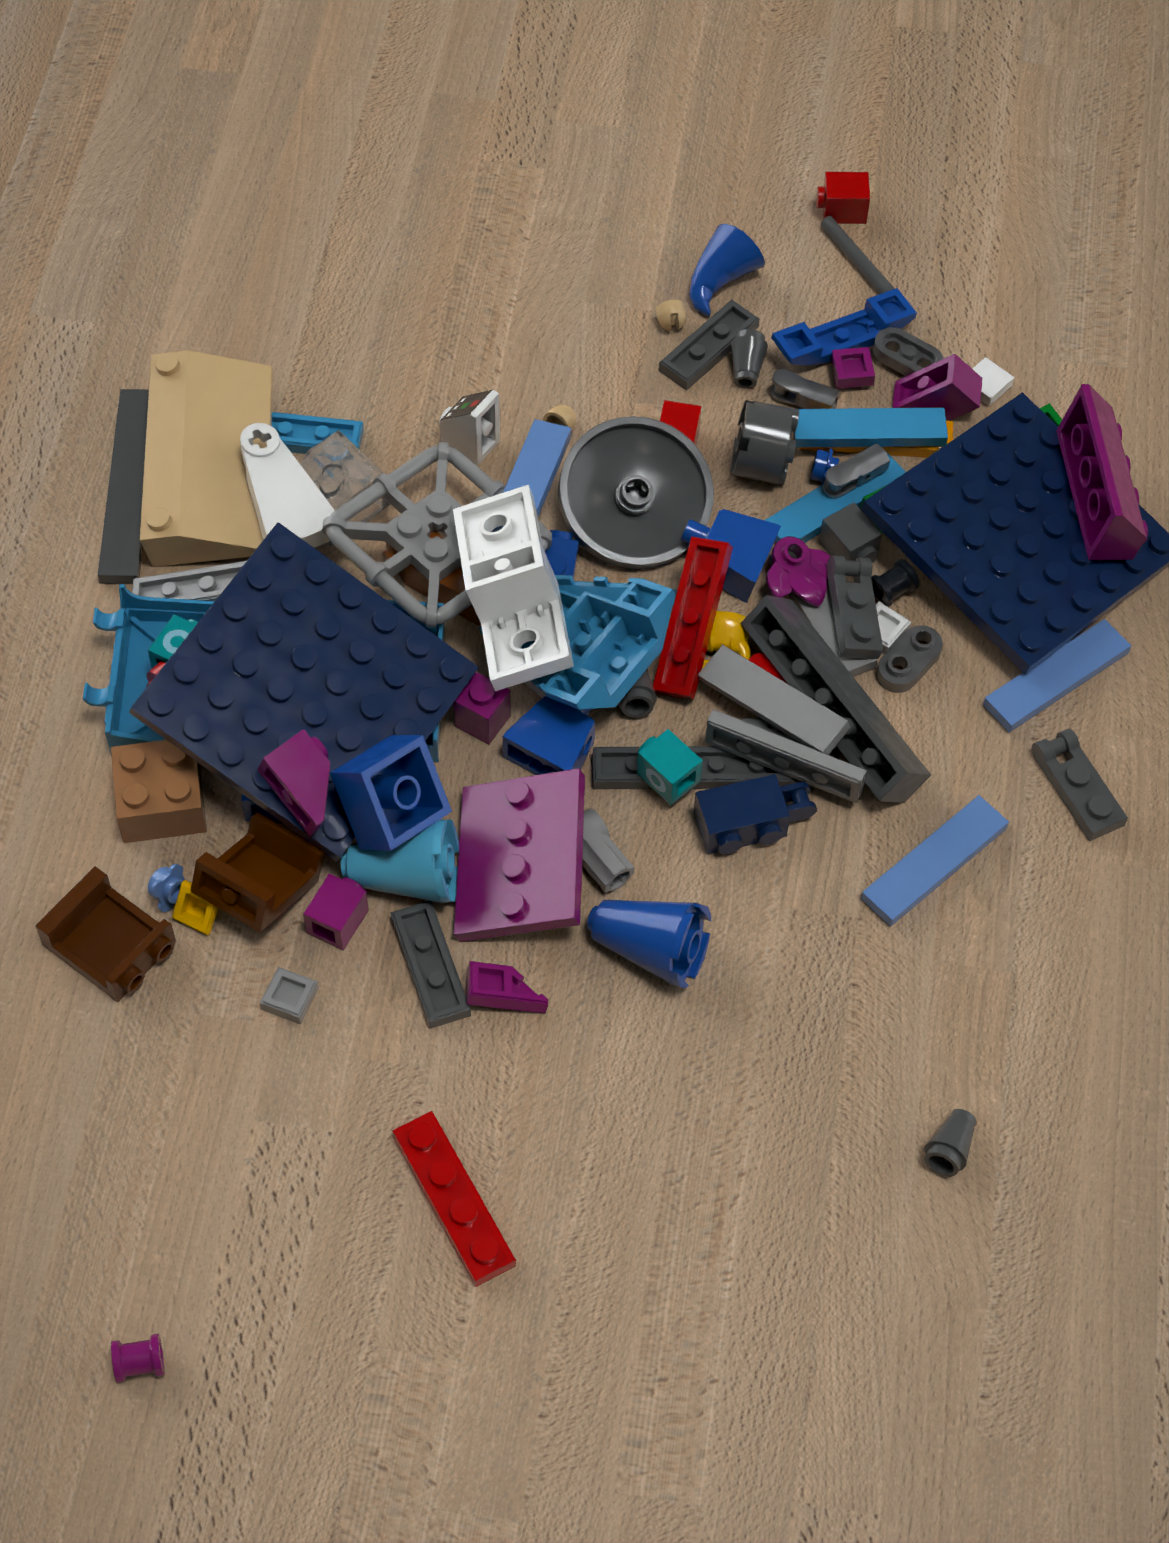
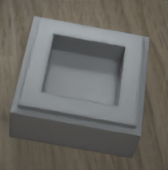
[260,967,319,1024]

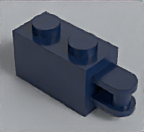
[693,774,817,855]

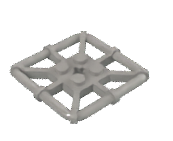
[322,442,552,628]

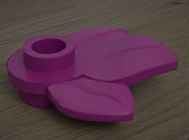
[766,536,830,608]

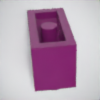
[892,354,982,421]
[257,729,331,837]

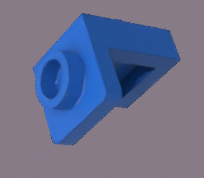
[544,530,580,579]

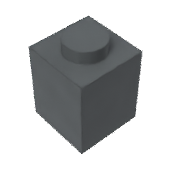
[819,502,882,563]

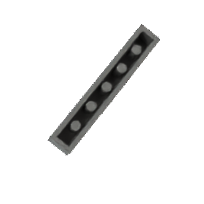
[741,595,931,803]

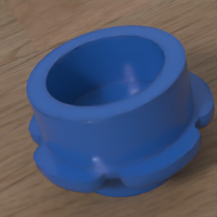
[810,448,839,485]

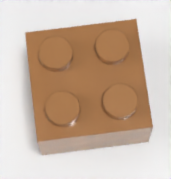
[111,740,207,843]

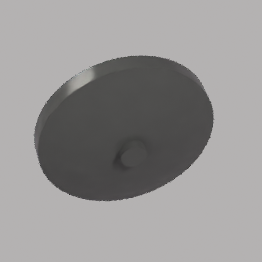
[558,416,714,569]

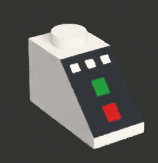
[439,390,500,466]

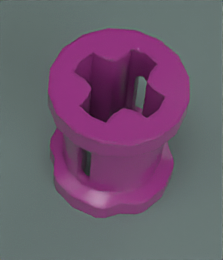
[111,1333,165,1383]

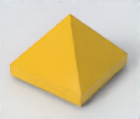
[172,880,218,936]

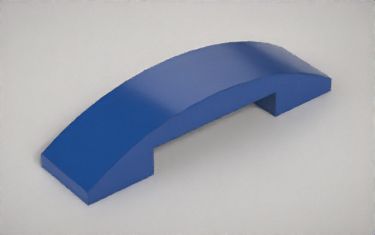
[771,288,917,365]

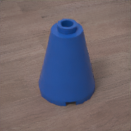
[587,900,711,988]

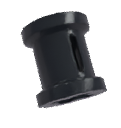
[871,559,920,607]

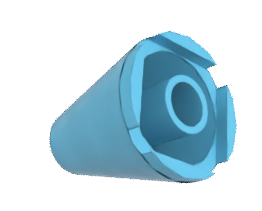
[341,819,459,903]

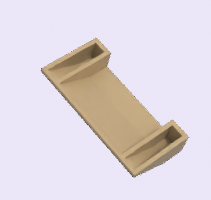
[140,350,273,567]

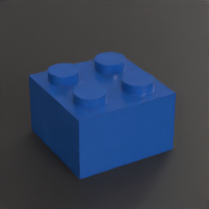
[330,735,452,851]

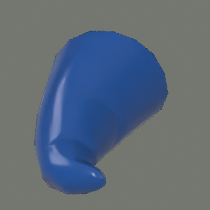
[689,224,765,316]

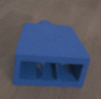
[680,509,781,603]
[502,696,595,775]

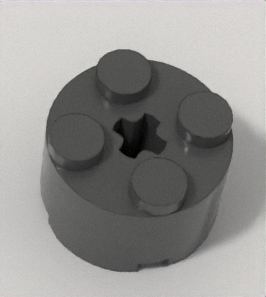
[731,400,799,485]

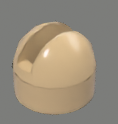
[655,299,686,331]
[543,404,576,430]

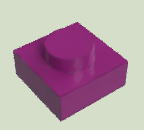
[831,347,875,389]

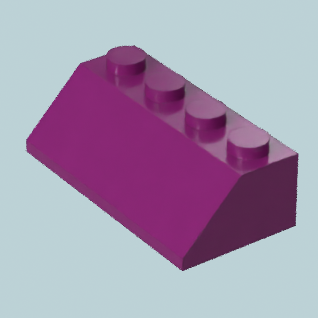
[1056,384,1148,560]

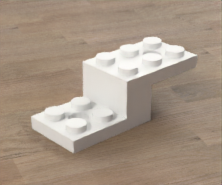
[453,485,574,691]

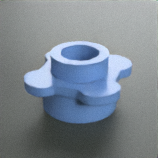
[148,864,190,912]

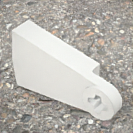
[240,423,335,548]

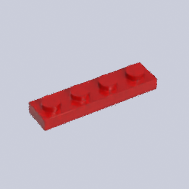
[653,536,733,700]
[392,1111,516,1287]

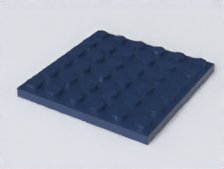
[860,392,1169,675]
[129,522,479,862]

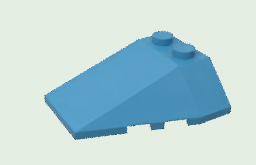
[479,575,675,709]

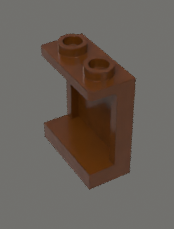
[190,812,324,933]
[35,866,176,1002]

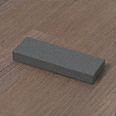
[659,300,760,391]
[390,901,471,1029]

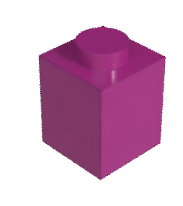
[454,672,511,745]
[303,874,369,951]

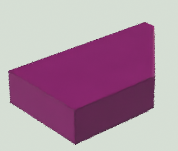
[467,961,548,1014]

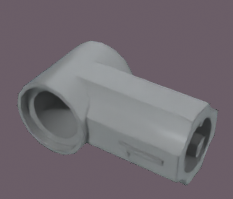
[582,808,634,893]

